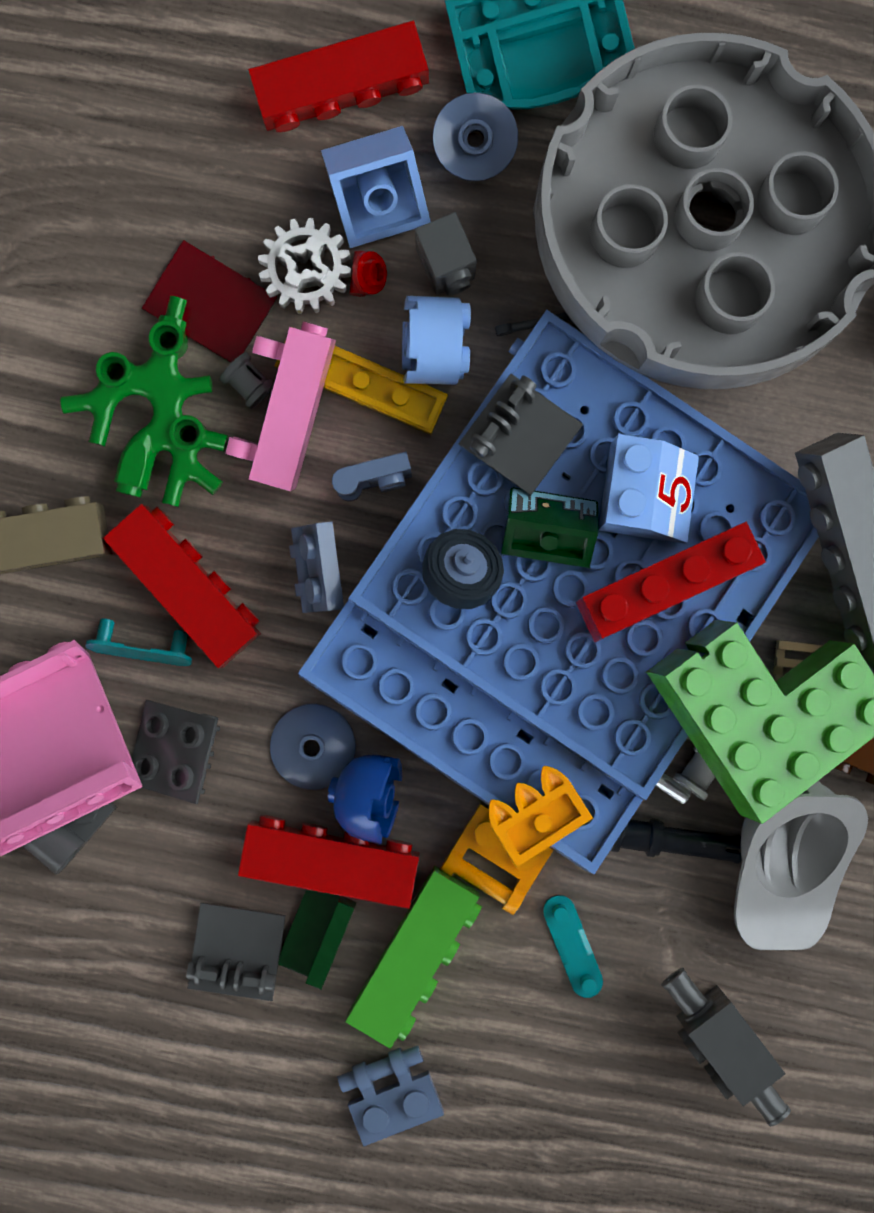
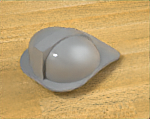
[734,781,868,950]

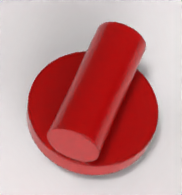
[349,251,387,297]

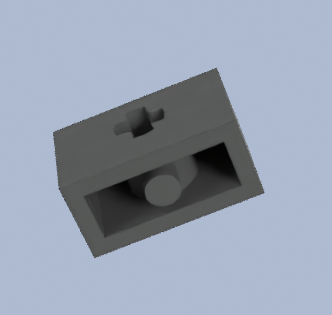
[415,212,477,296]

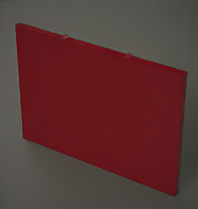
[141,240,278,363]

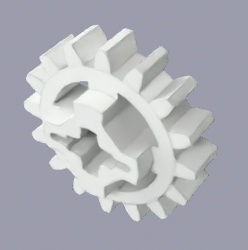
[258,218,352,314]

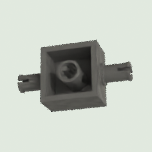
[662,968,791,1127]

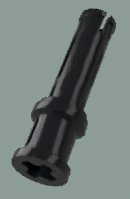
[611,818,742,864]

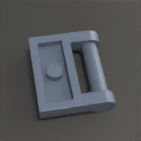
[332,451,412,502]

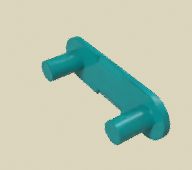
[85,618,192,666]
[543,895,603,998]

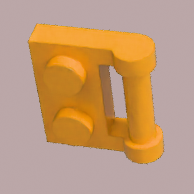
[440,803,553,915]

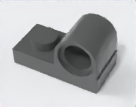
[23,802,117,875]

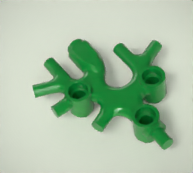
[60,296,228,507]

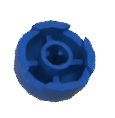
[328,755,403,844]

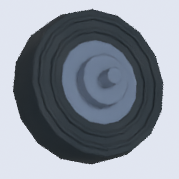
[422,529,504,609]

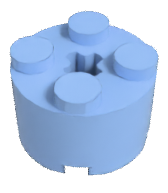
[402,296,471,385]

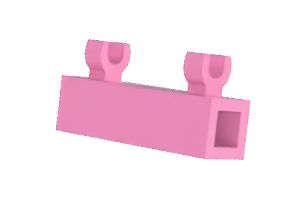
[225,322,336,491]

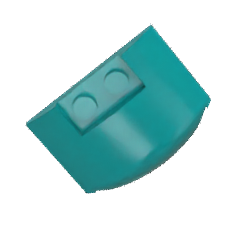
[445,0,635,110]

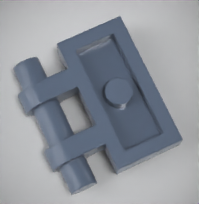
[289,521,344,613]
[337,1045,444,1147]

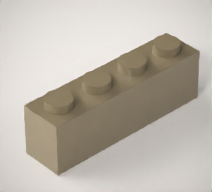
[0,496,112,575]

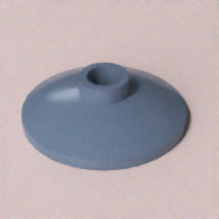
[433,93,518,181]
[270,704,356,790]

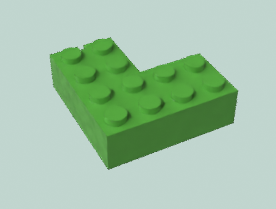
[646,620,874,824]

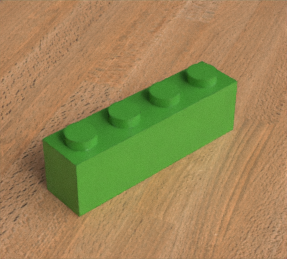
[345,865,482,1049]

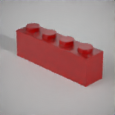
[248,20,429,132]
[103,504,261,668]
[576,521,766,643]
[238,815,420,909]

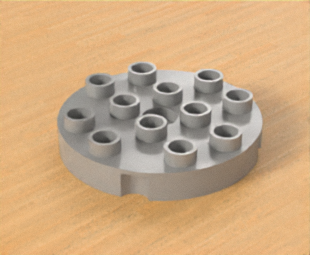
[535,33,874,389]

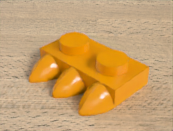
[488,766,593,868]

